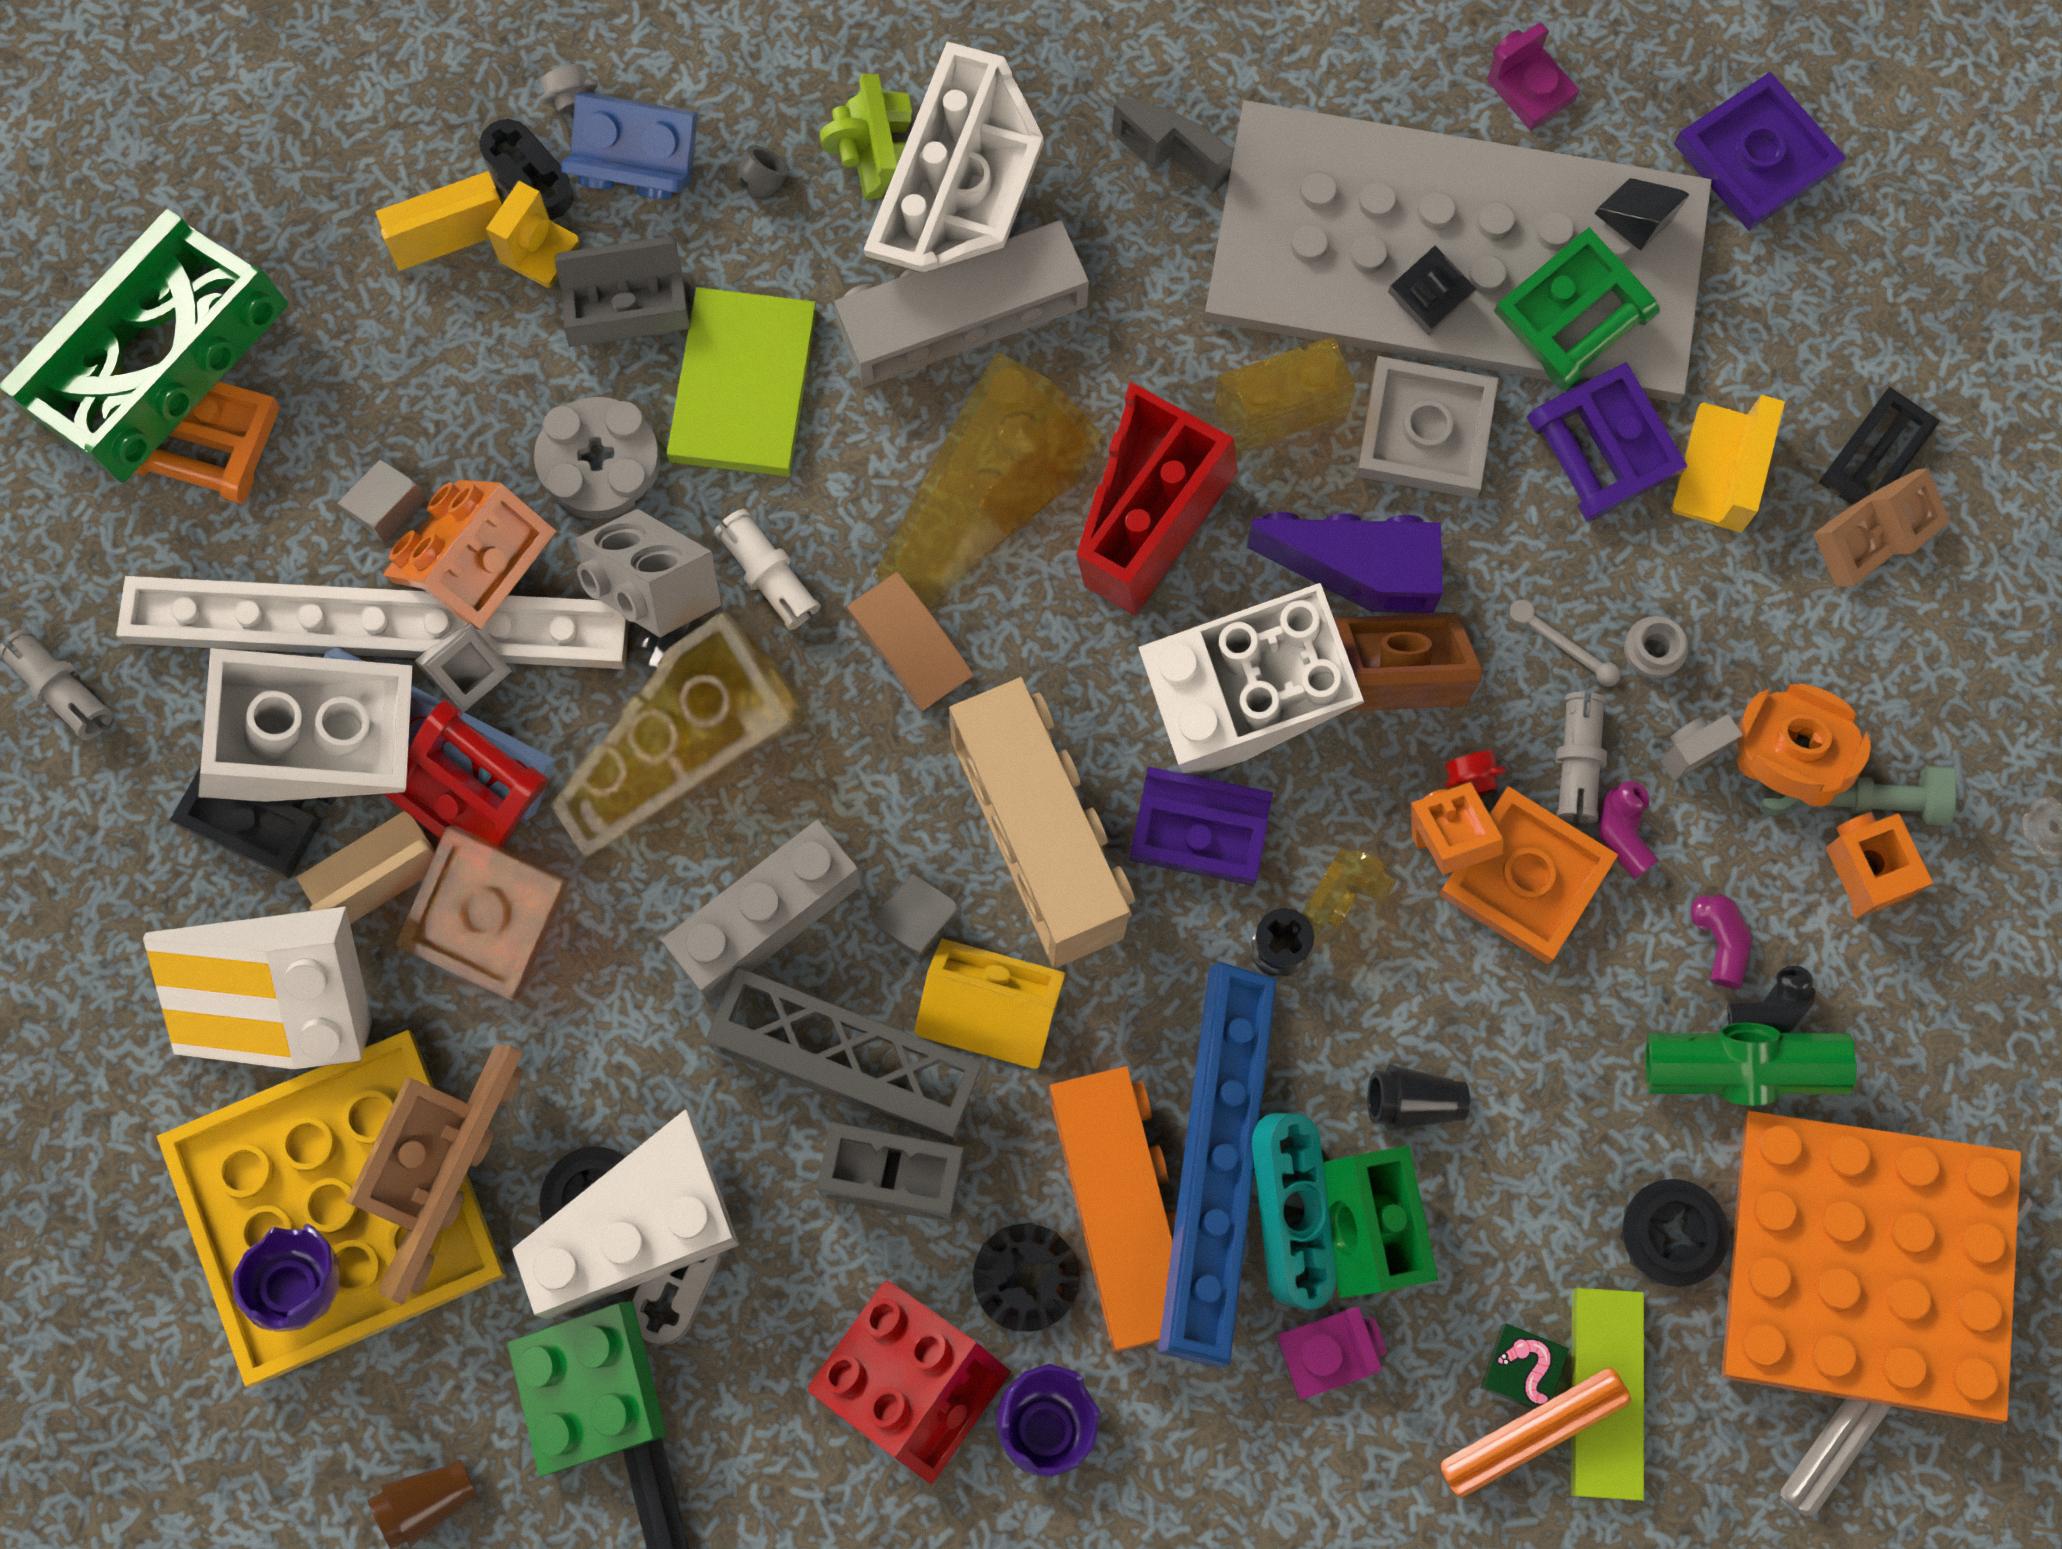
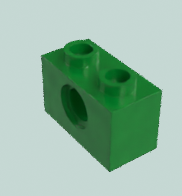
[1323,1145,1438,1298]

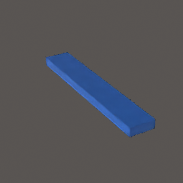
[1158,962,1277,1368]

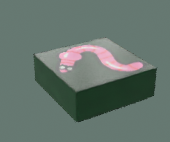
[1480,1323,1570,1409]

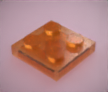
[395,826,570,1000]

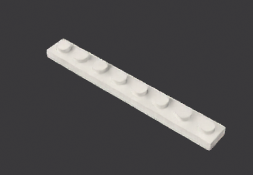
[116,576,630,669]

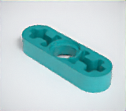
[1252,1113,1337,1310]

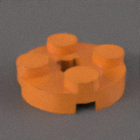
[1736,684,1871,807]

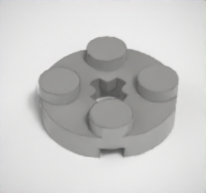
[534,397,660,519]

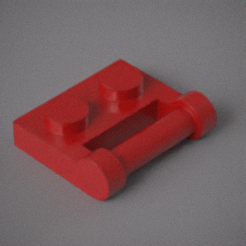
[383,700,549,871]

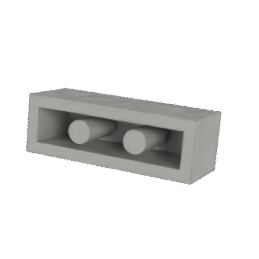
[661,819,862,1004]

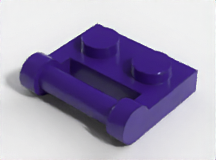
[1527,362,1687,523]

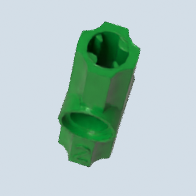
[1645,1022,1857,1106]

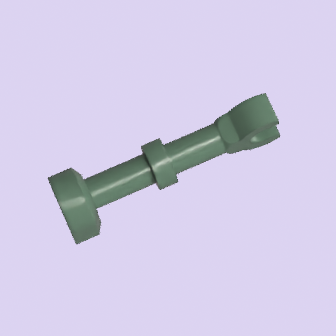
[1760,766,1956,827]

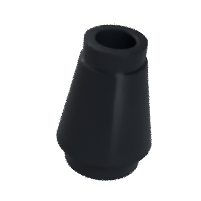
[1367,1065,1470,1131]

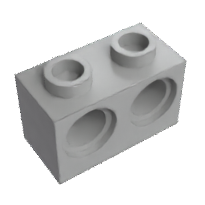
[576,509,721,637]

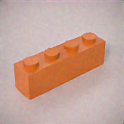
[1049,1066,1177,1353]

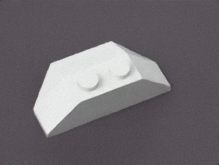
[864,42,1044,272]

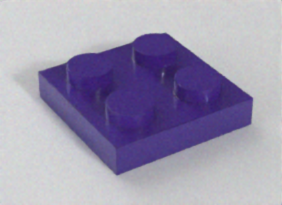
[1674,72,1846,231]

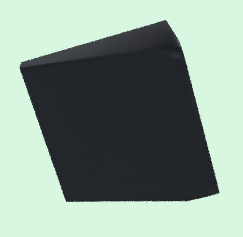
[1594,178,1690,251]

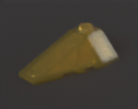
[873,352,1103,607]
[551,611,811,859]

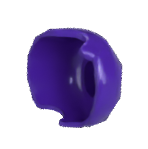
[232,1224,340,1332]
[996,1364,1100,1477]

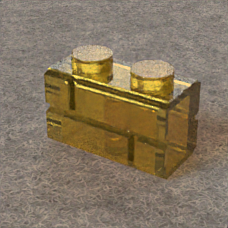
[1213,337,1356,454]

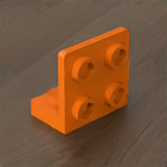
[383,480,557,630]

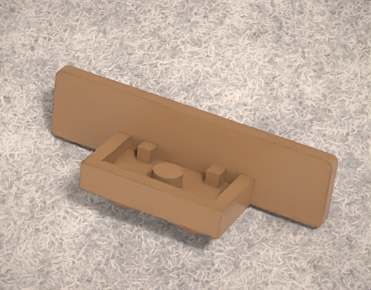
[346,1044,523,1305]

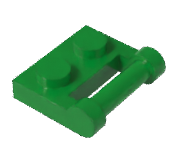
[1493,227,1660,391]

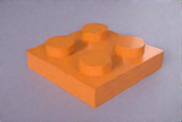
[1438,786,1618,965]

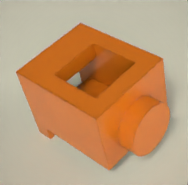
[1825,812,1934,919]

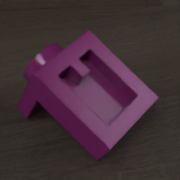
[1487,22,1580,131]
[1275,1306,1386,1401]

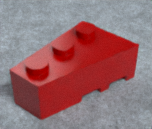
[1076,382,1238,616]

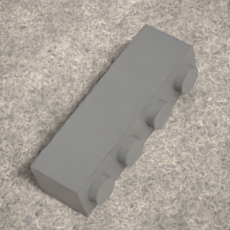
[834,220,1089,388]

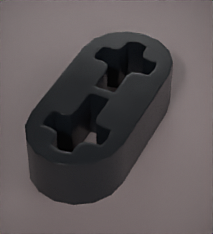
[479,119,573,220]

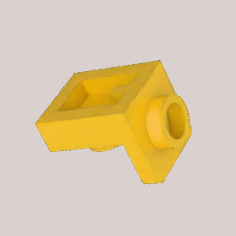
[486,181,580,288]

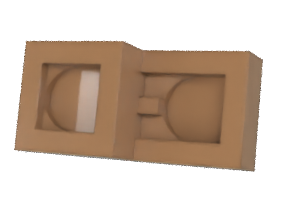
[1813,468,1950,587]
[845,572,974,711]

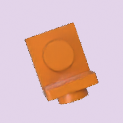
[1411,782,1504,875]

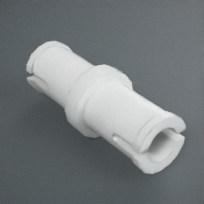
[714,509,821,630]

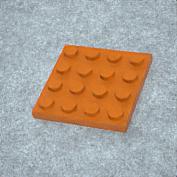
[1721,1111,2021,1424]

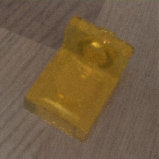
[1301,848,1396,938]

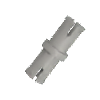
[0,629,113,740]
[1556,692,1607,824]

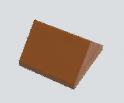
[1334,613,1482,711]

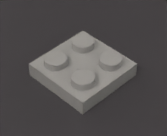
[1355,356,1498,499]

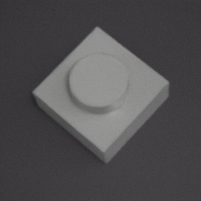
[1660,714,1742,782]

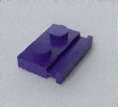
[1129,767,1273,886]

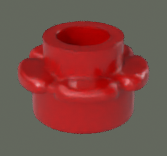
[1444,750,1506,796]

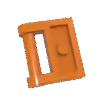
[133,381,280,505]

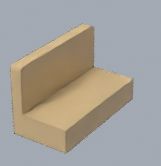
[296,811,445,924]

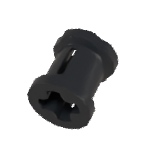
[1251,908,1315,976]

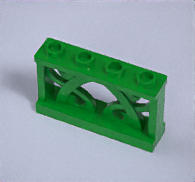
[0,209,288,483]

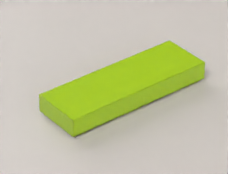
[1571,1288,1644,1501]

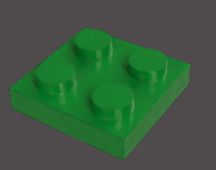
[507,1301,667,1477]

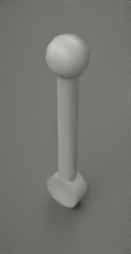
[1508,600,1621,687]

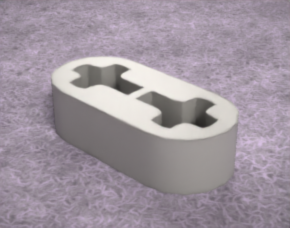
[632,1252,722,1345]

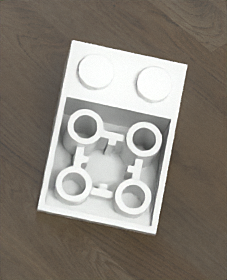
[1138,583,1364,777]

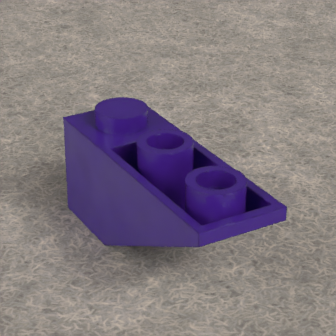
[1247,512,1443,613]

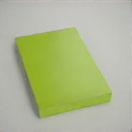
[667,287,817,477]

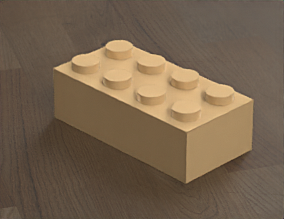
[949,677,1135,969]

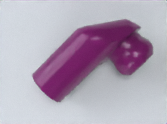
[1598,781,1659,880]
[1691,893,1753,990]

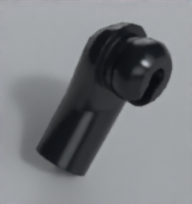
[1727,965,1816,1033]

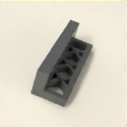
[706,967,983,1145]

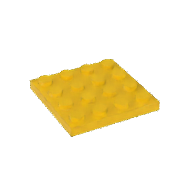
[157,1030,507,1388]

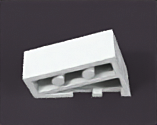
[512,1109,739,1320]

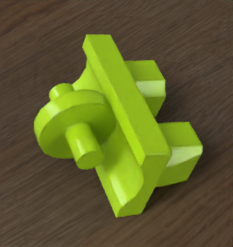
[819,74,912,200]

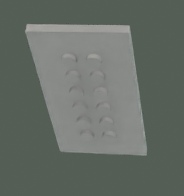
[1204,100,1712,403]

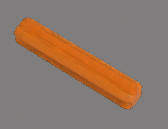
[1441,1368,1631,1497]

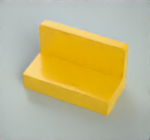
[375,171,502,271]
[1671,395,1785,533]
[914,938,1066,1069]

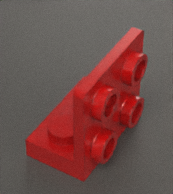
[808,1281,1012,1485]

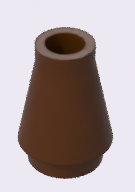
[367,1459,478,1549]

